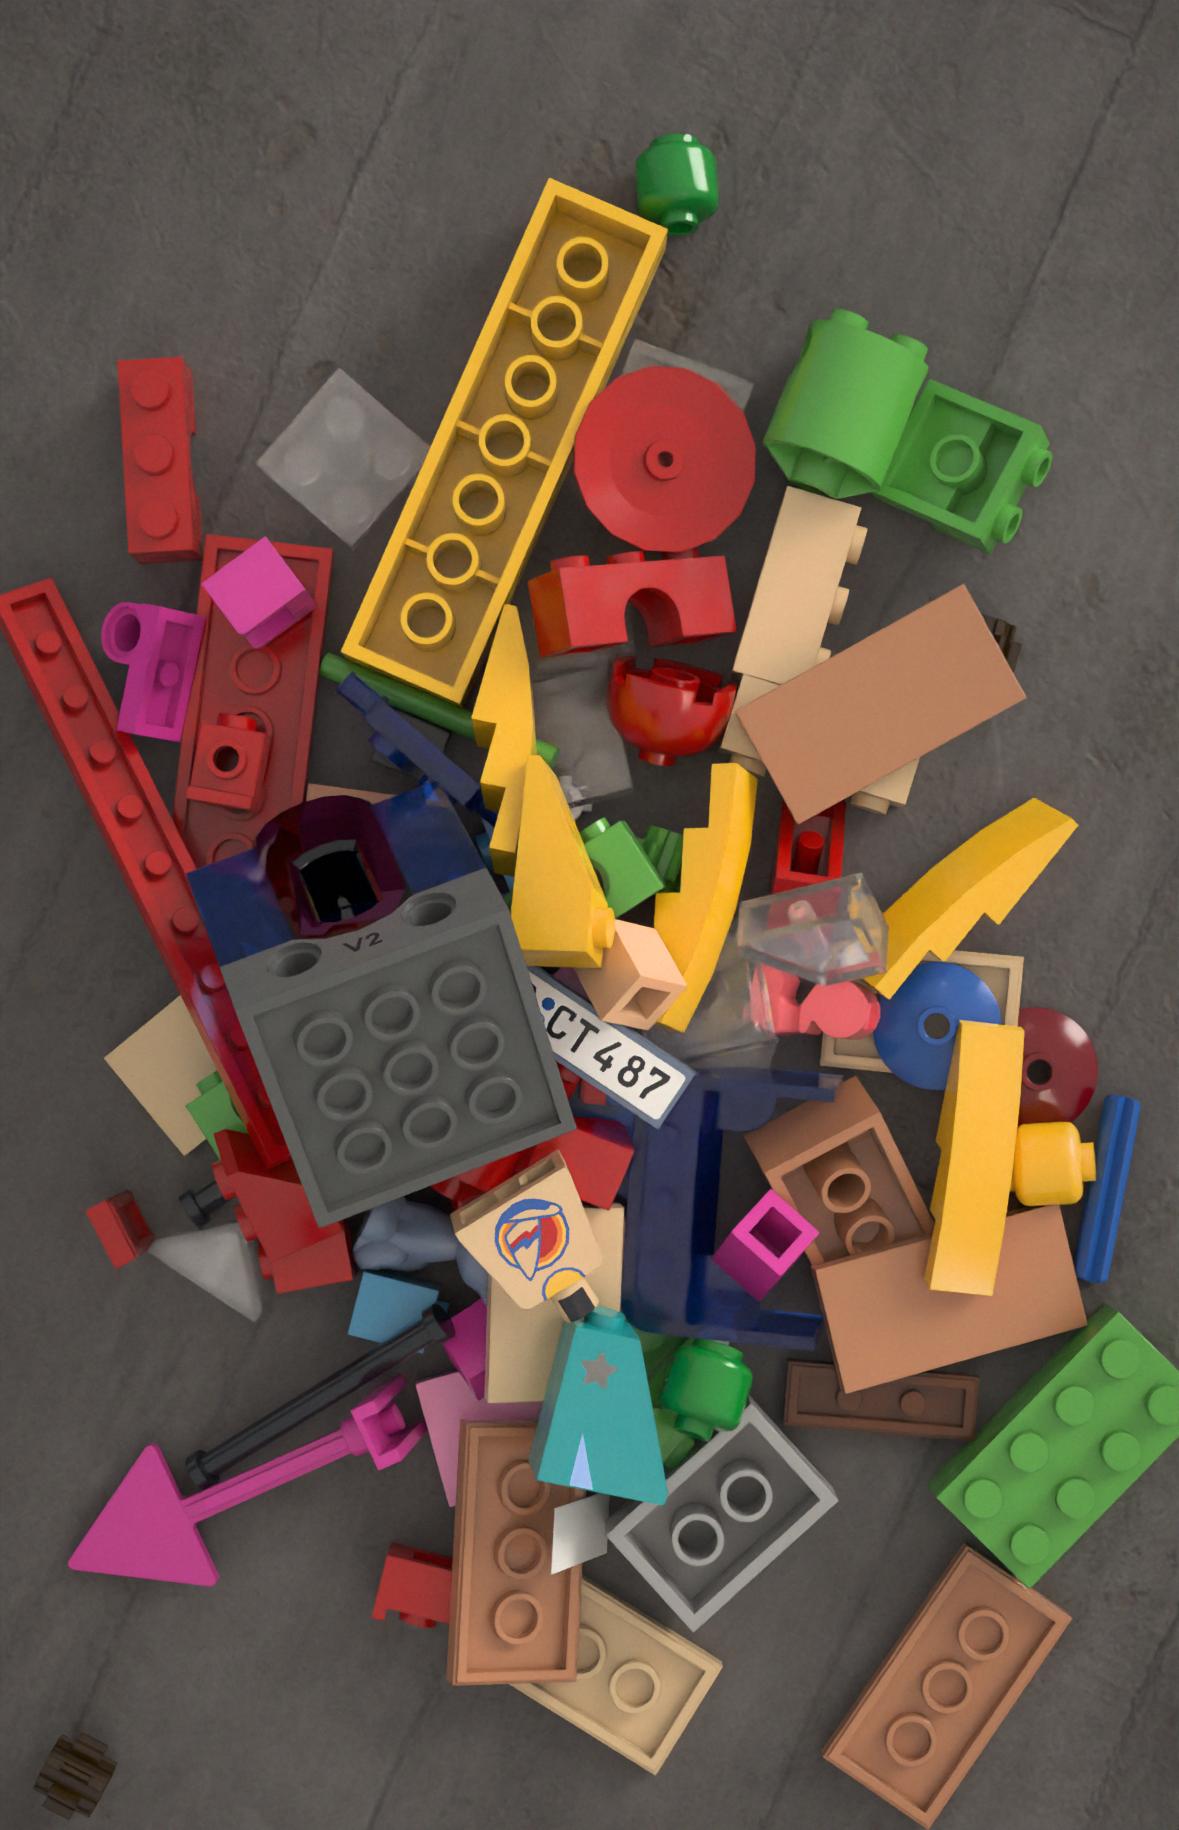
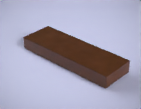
[782,1358,979,1441]

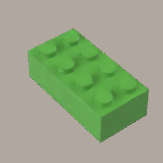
[927,1303,1179,1589]

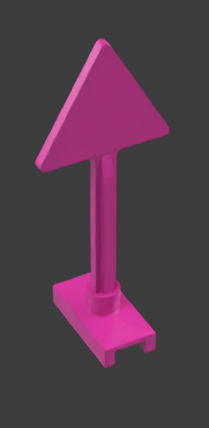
[68,1373,428,1586]

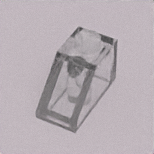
[735,873,889,986]

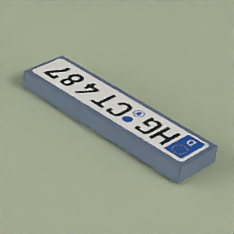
[527,966,696,1129]

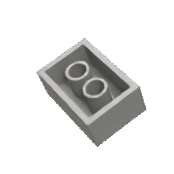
[605,1395,839,1633]

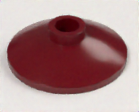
[1017,1007,1098,1126]

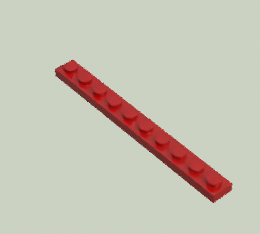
[0,577,292,1170]

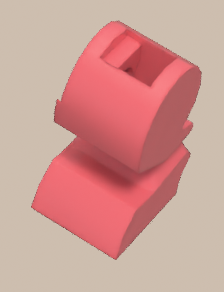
[748,958,881,1040]

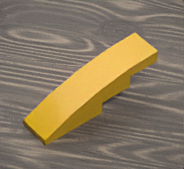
[471,604,537,877]
[654,763,758,1033]
[840,798,1078,1000]
[924,1020,1025,1296]

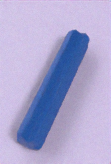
[1073,1094,1141,1283]

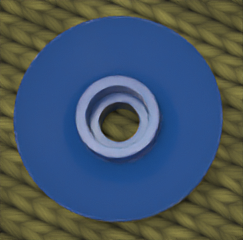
[873,962,1001,1090]

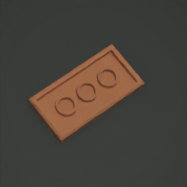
[734,584,1027,825]
[811,1205,1088,1394]
[446,1420,586,1686]
[821,1541,1072,1830]

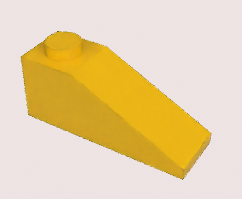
[511,755,615,969]

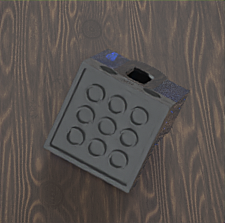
[186,780,577,1229]

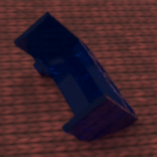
[620,1066,843,1351]

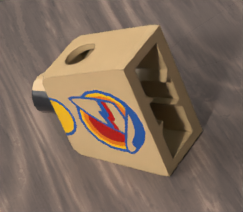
[450,1149,605,1323]

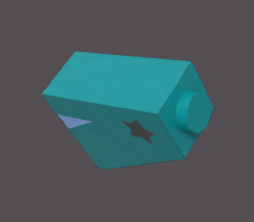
[528,1306,668,1506]

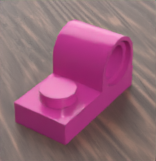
[101,602,206,742]

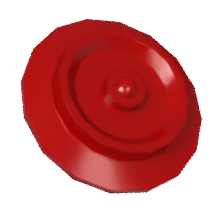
[573,366,756,553]

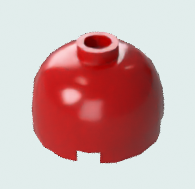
[606,656,737,766]

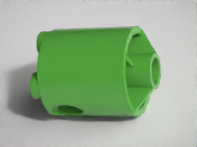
[762,308,929,500]

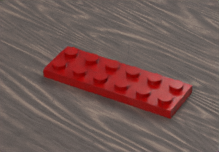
[172,534,335,929]

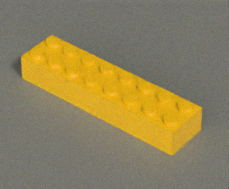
[341,178,668,708]

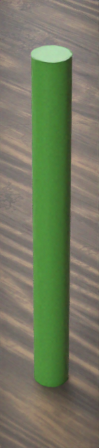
[319,652,560,770]

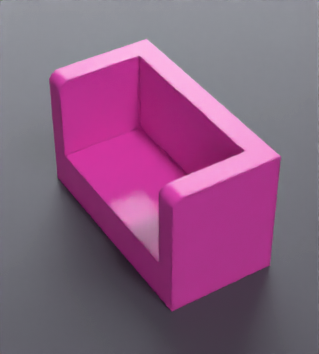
[201,536,318,649]

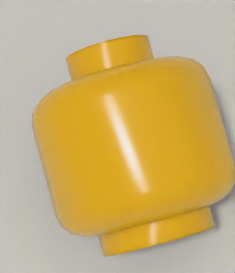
[1010,1122,1096,1207]

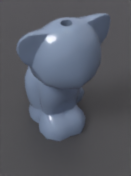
[351,1196,488,1306]

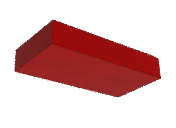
[85,1190,157,1269]

